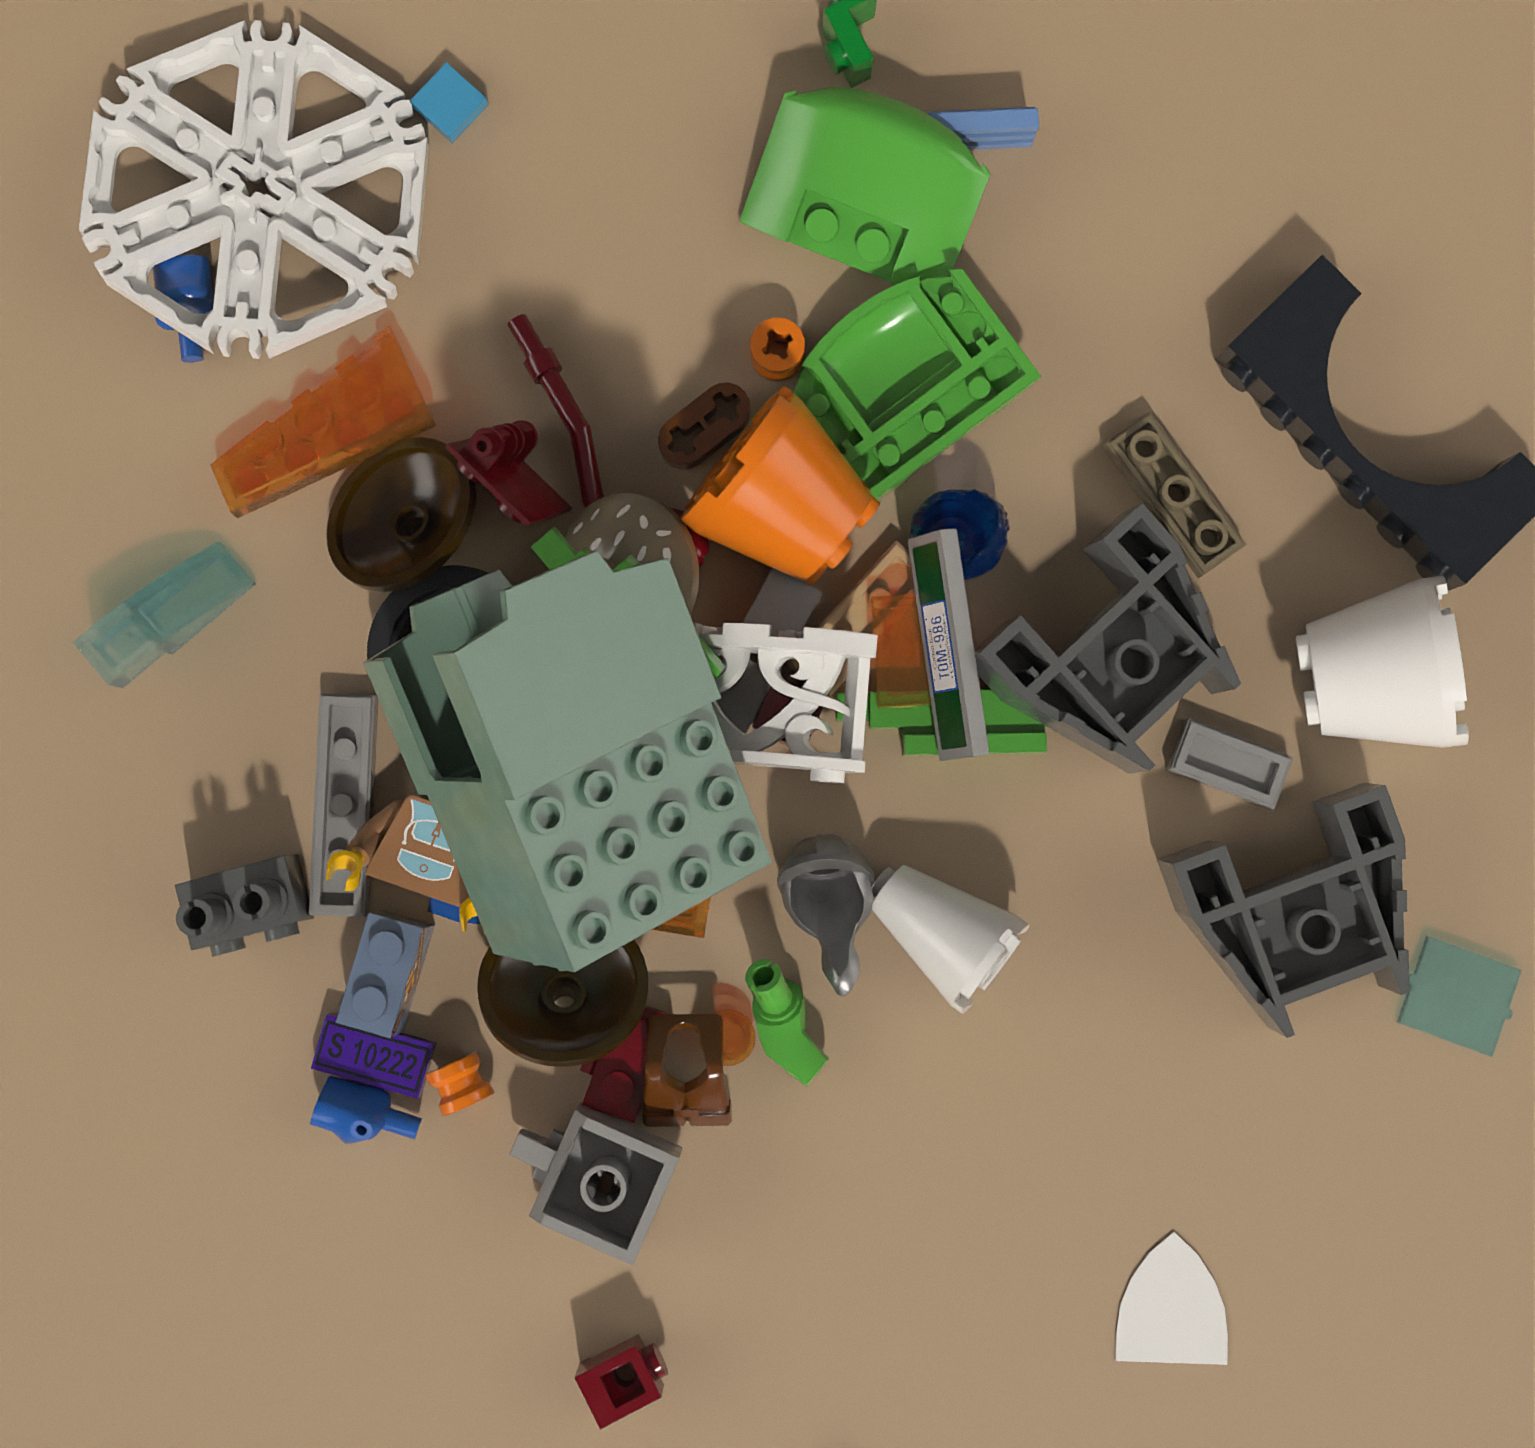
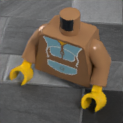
[326,794,485,935]

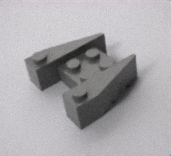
[975,503,1241,773]
[1157,783,1410,1038]

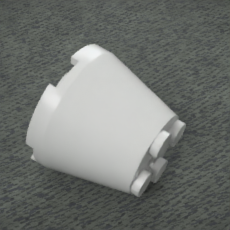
[1296,575,1469,748]

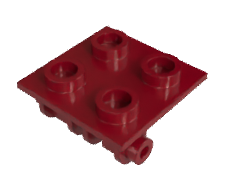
[445,420,572,526]

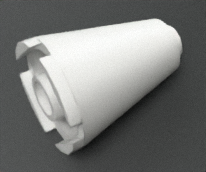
[872,865,1030,1014]

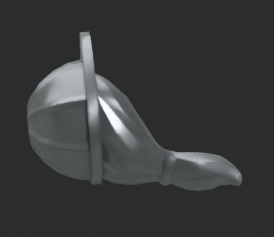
[777,834,875,997]

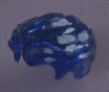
[909,489,1010,580]

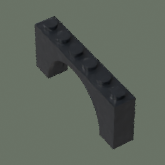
[1215,254,1535,591]

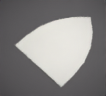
[1115,1232,1228,1365]

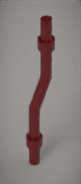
[507,314,604,508]

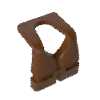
[643,1014,732,1127]

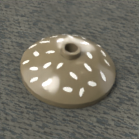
[564,493,699,616]

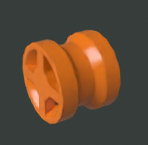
[750,317,805,382]
[425,1051,495,1116]

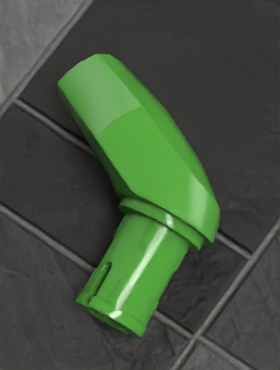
[745,959,830,1087]

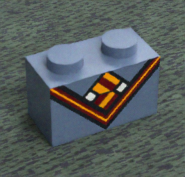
[336,910,435,1038]

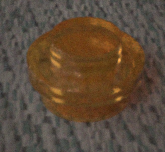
[700,1009,756,1066]

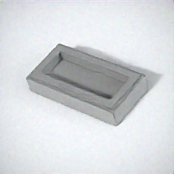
[1167,718,1293,810]

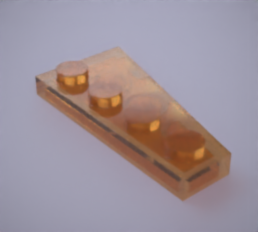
[210,326,436,519]

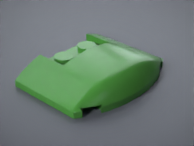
[739,87,991,285]
[794,269,1041,500]

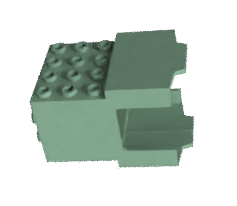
[363,551,772,972]

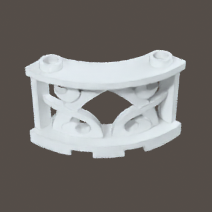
[693,623,878,783]

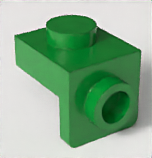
[822,0,877,88]

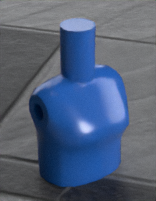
[152,255,215,363]
[310,1076,422,1144]

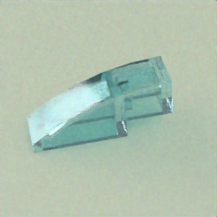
[72,541,256,688]

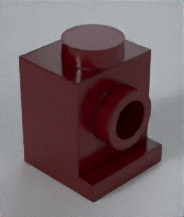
[574,1334,668,1430]

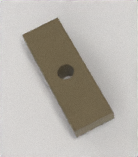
[1102,412,1247,579]

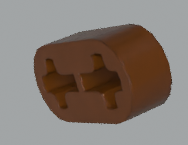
[658,382,751,470]

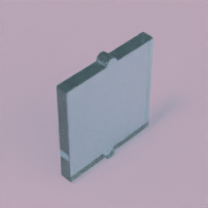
[1397,936,1522,1057]

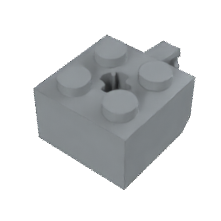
[510,1102,683,1265]

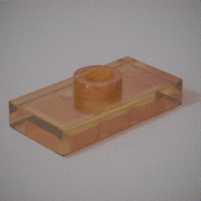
[870,594,931,709]

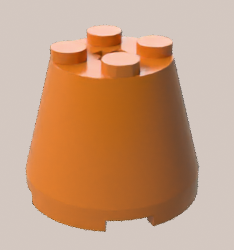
[680,385,881,586]

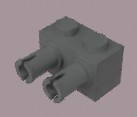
[175,854,314,957]

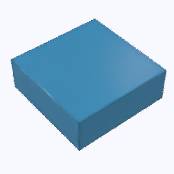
[410,62,489,143]

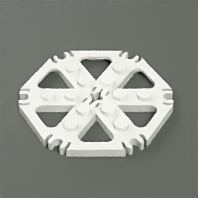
[79,20,429,359]

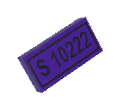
[311,1013,437,1099]

